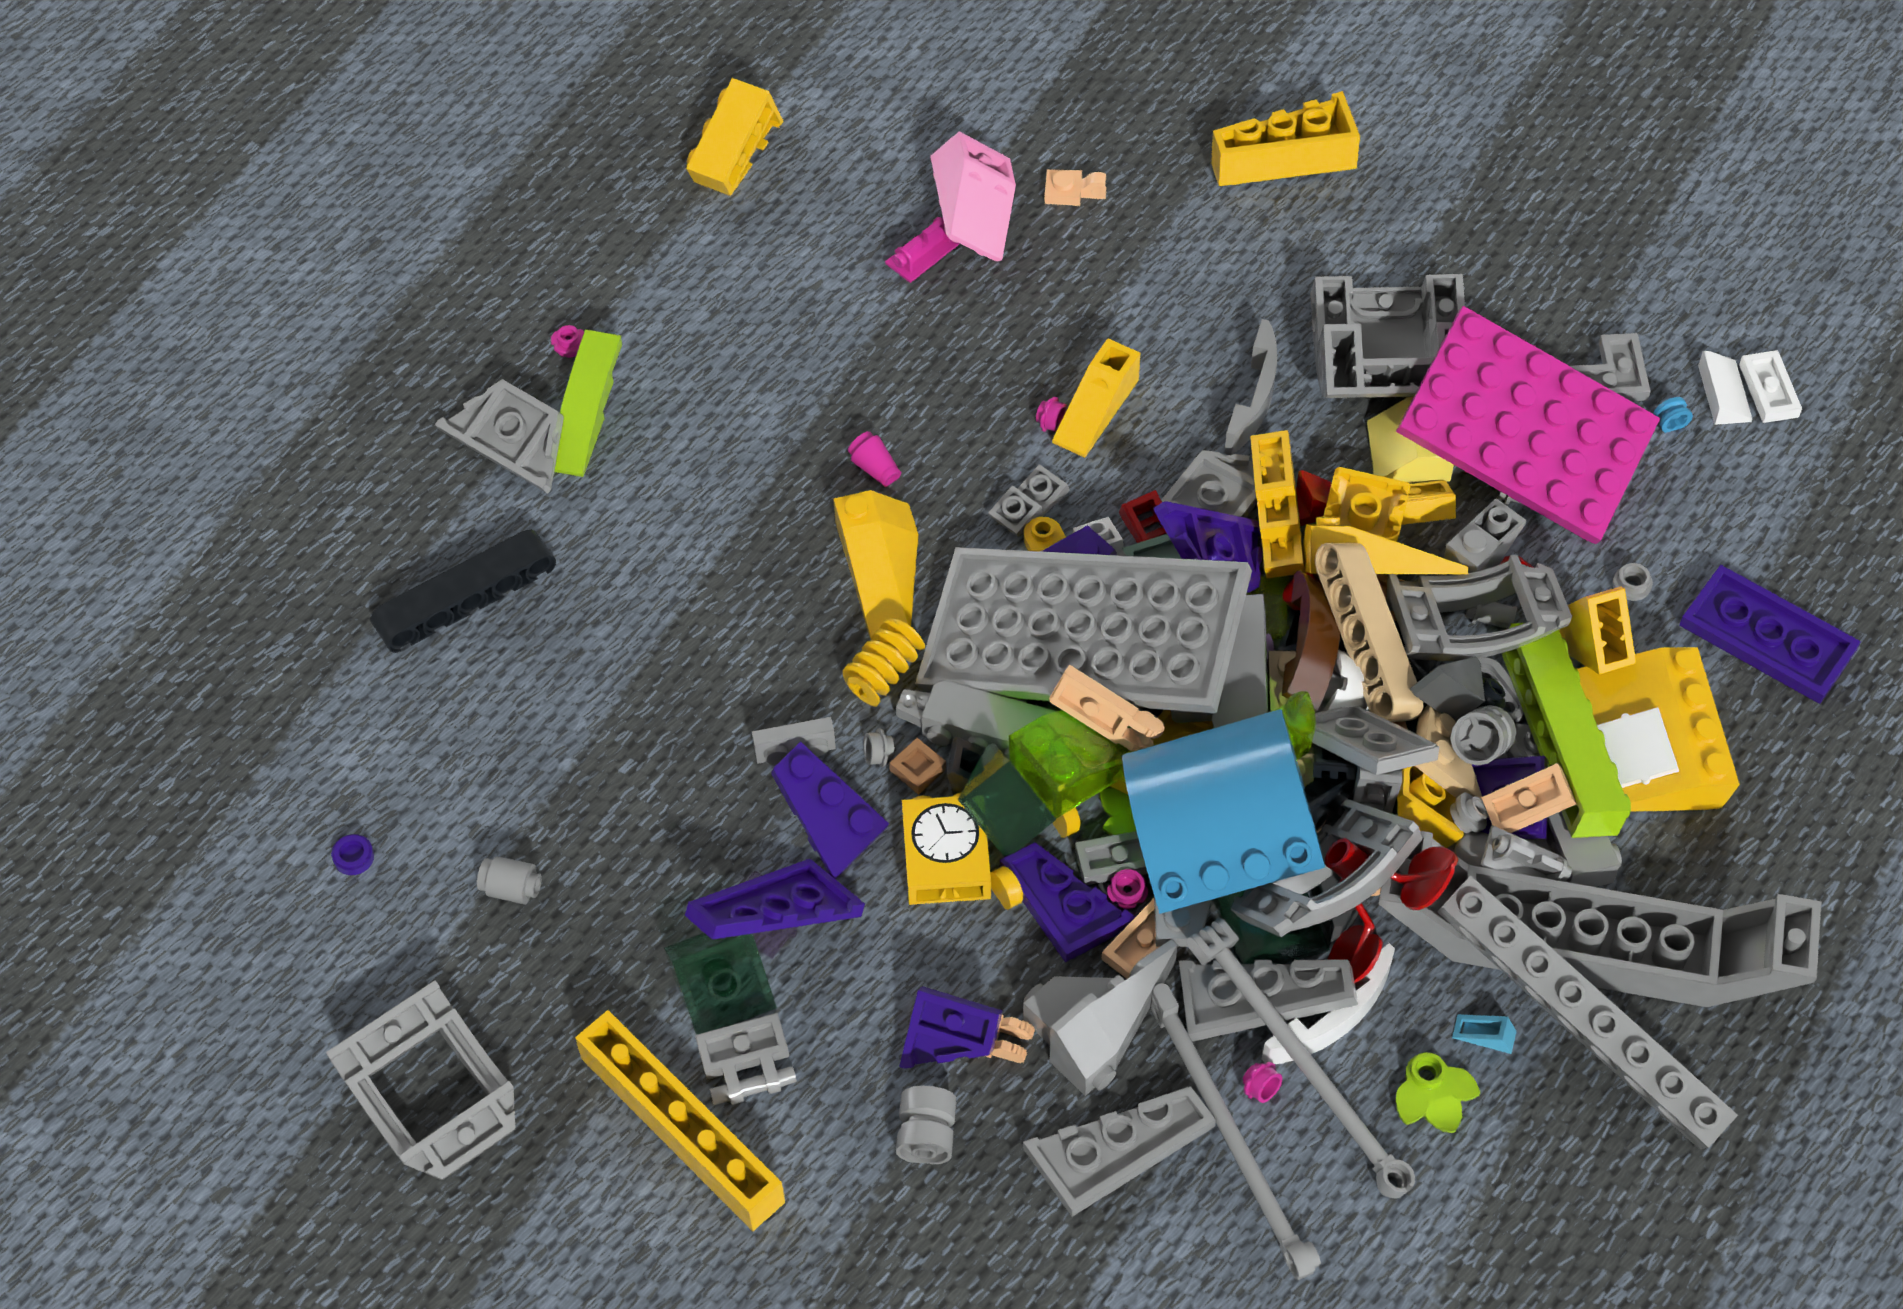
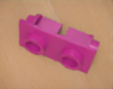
[885,217,960,283]

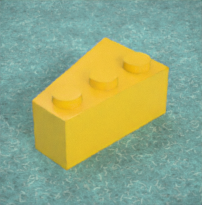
[686,78,784,196]

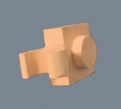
[1044,170,1106,206]

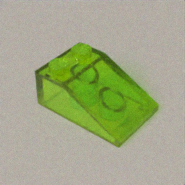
[1009,710,1133,819]

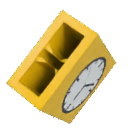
[902,793,991,905]

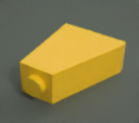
[1559,586,1636,674]

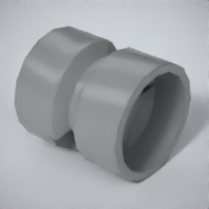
[1451,705,1516,766]
[896,1086,956,1164]

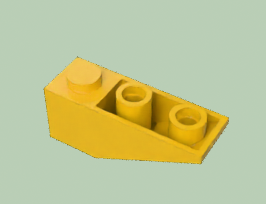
[1052,338,1141,458]

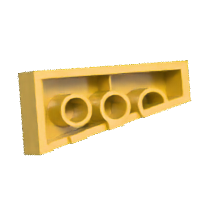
[1211,91,1360,186]

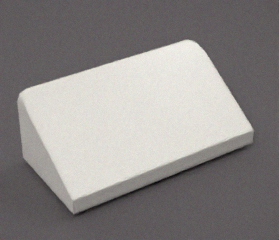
[1698,351,1752,425]

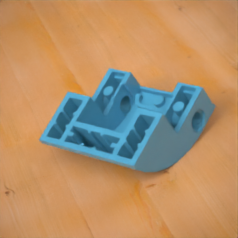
[1122,709,1326,914]

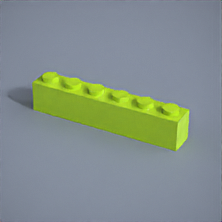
[1501,623,1631,838]

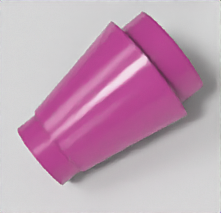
[848,431,901,487]

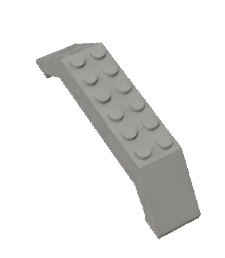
[1379,831,1821,1007]

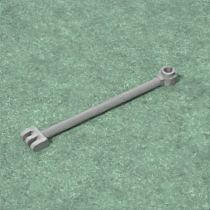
[1187,918,1415,1199]
[1151,983,1321,1280]

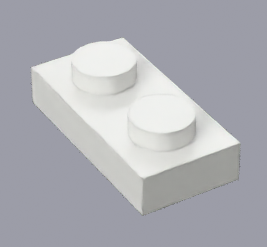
[1739,350,1802,423]

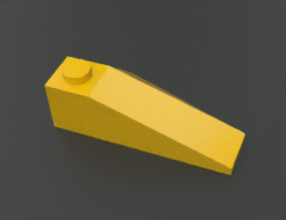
[833,490,919,640]
[1303,517,1468,574]

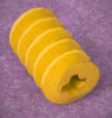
[843,618,925,707]

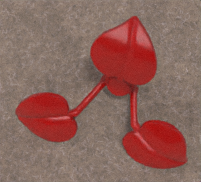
[1325,838,1458,983]

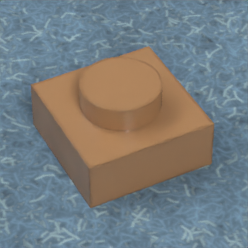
[889,738,946,795]

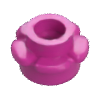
[551,325,584,358]
[1036,397,1067,432]
[1107,869,1148,909]
[1243,1062,1282,1103]

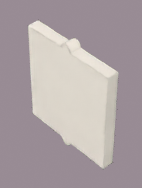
[1597,707,1679,788]

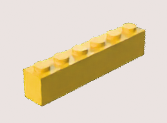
[575,1010,785,1231]

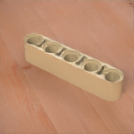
[1315,543,1423,722]

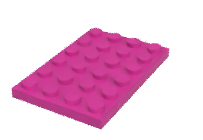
[1395,306,1660,544]

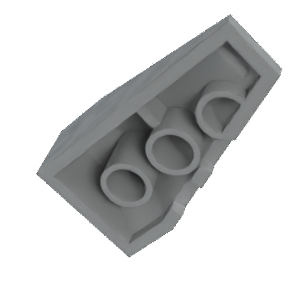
[1049,939,1178,1096]

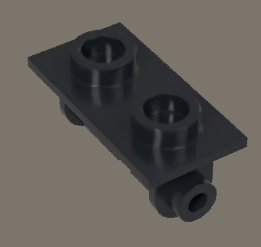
[1304,773,1356,831]

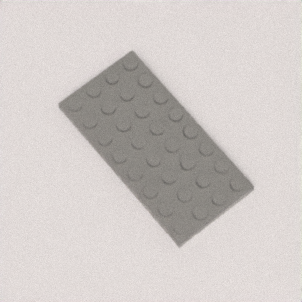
[915,547,1252,714]

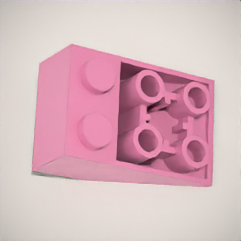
[930,131,1016,261]

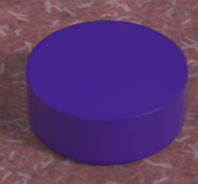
[331,834,374,875]

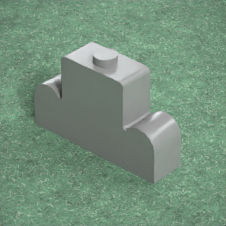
[1171,594,1269,728]

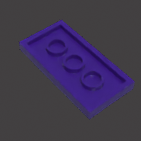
[1679,564,1861,704]

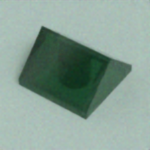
[958,743,1056,857]

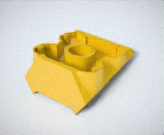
[1323,467,1410,542]

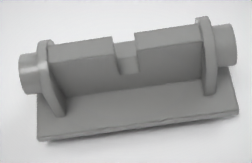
[1481,826,1572,881]

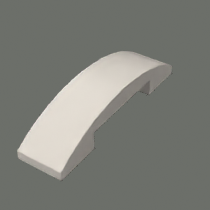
[1262,943,1395,1064]

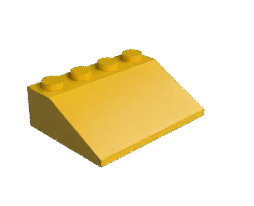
[1577,647,1740,811]

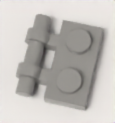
[695,1013,797,1105]

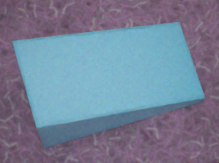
[1452,1014,1517,1054]

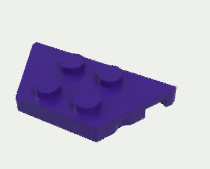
[1154,501,1263,593]

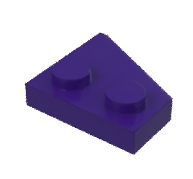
[899,986,1003,1069]

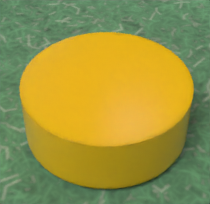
[1047,795,1080,838]
[990,866,1023,910]

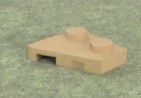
[1415,705,1482,800]

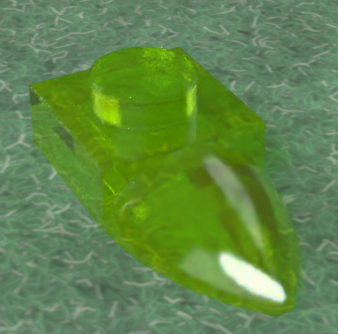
[1275,691,1316,760]

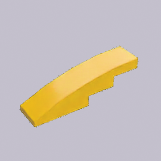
[1250,430,1305,579]

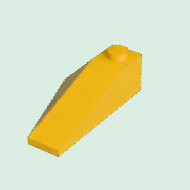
[1397,766,1464,848]

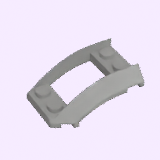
[1386,555,1572,661]
[1231,799,1422,937]
[326,980,515,1180]

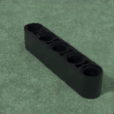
[370,530,556,653]

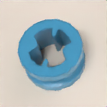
[1654,397,1693,433]

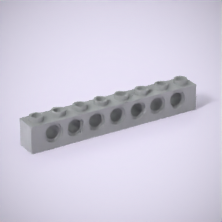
[1437,875,1738,1149]

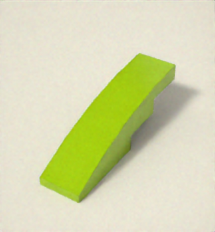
[554,329,622,477]

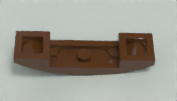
[1282,570,1340,714]

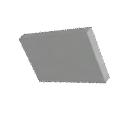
[1293,706,1439,775]

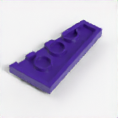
[685,858,865,940]

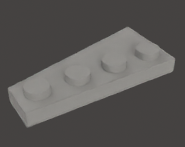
[1179,960,1358,1042]
[1023,1086,1216,1217]

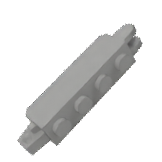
[896,680,1112,779]

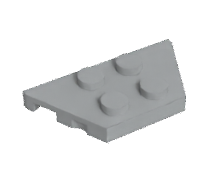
[435,379,564,494]
[1161,450,1257,518]

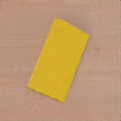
[1401,480,1456,525]

